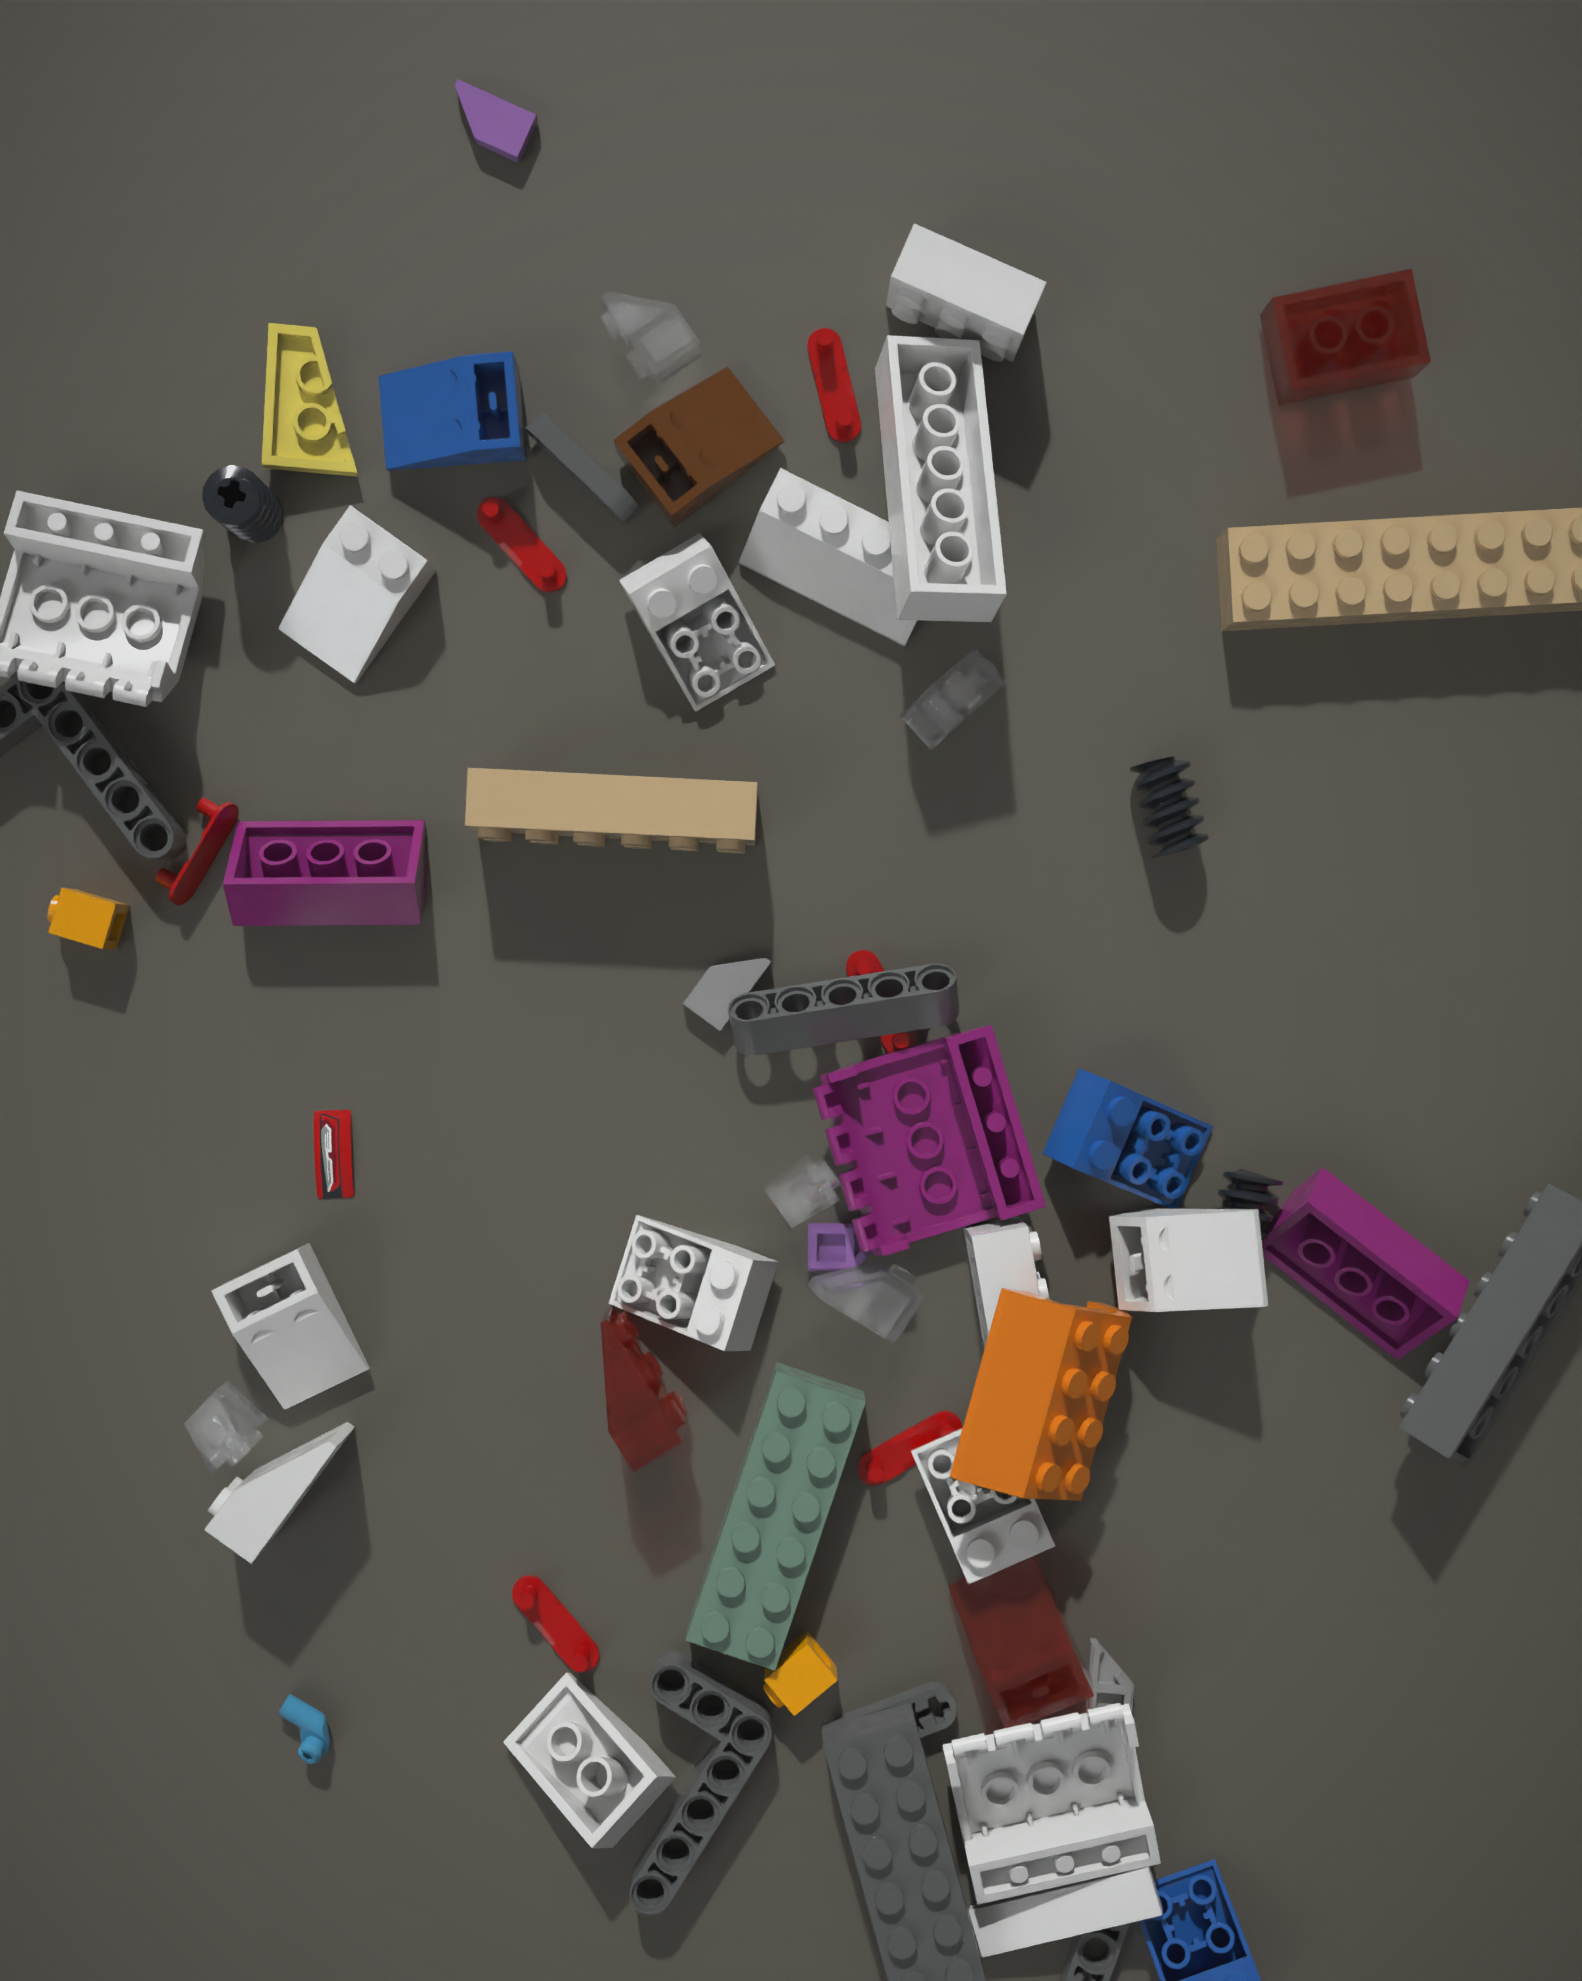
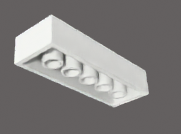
[875,335,1007,622]

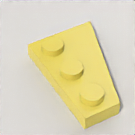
[262,323,358,477]

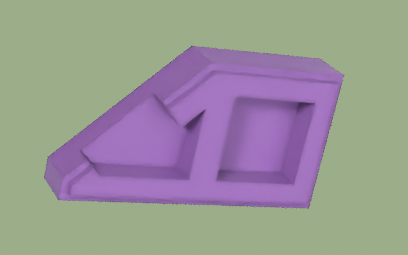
[455,79,538,163]
[808,1223,873,1271]

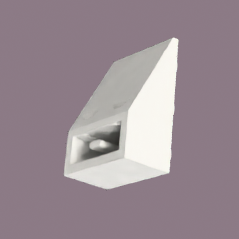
[619,533,775,712]
[1109,1208,1268,1312]
[608,1215,778,1351]
[212,1243,370,1410]
[911,1428,1055,1584]

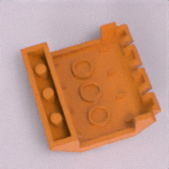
[949,1288,1132,1501]

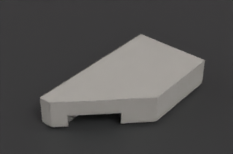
[683,958,771,1031]
[1083,1638,1134,1713]

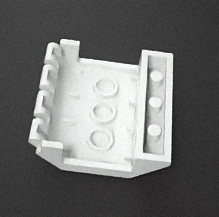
[0,491,205,707]
[943,1703,1161,1905]

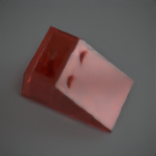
[600,1305,688,1472]
[949,1555,1094,1728]

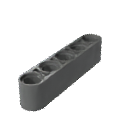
[728,963,960,1055]

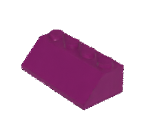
[223,820,426,926]
[1262,1167,1470,1360]

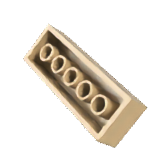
[465,768,758,854]

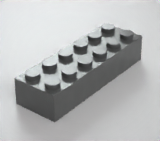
[1399,1183,1582,1468]
[821,1703,987,1981]

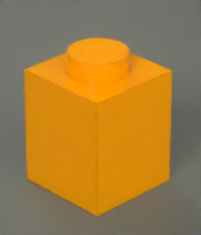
[47,887,130,950]
[763,1630,838,1716]

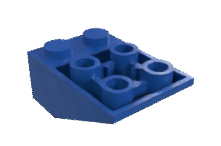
[378,351,527,471]
[1042,1068,1213,1209]
[1139,1859,1261,1981]

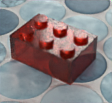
[1260,269,1431,406]

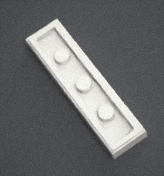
[969,1866,1163,1958]

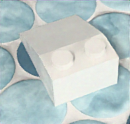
[278,505,436,684]
[205,1422,355,1564]
[503,1672,676,1848]

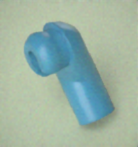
[277,1694,331,1764]

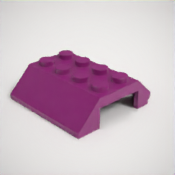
[812,1025,1046,1256]

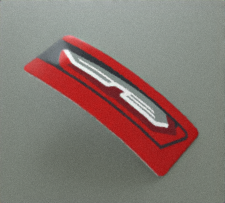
[314,1110,354,1199]

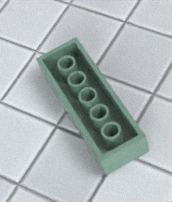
[685,1362,866,1671]

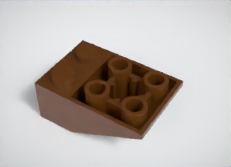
[613,367,785,527]

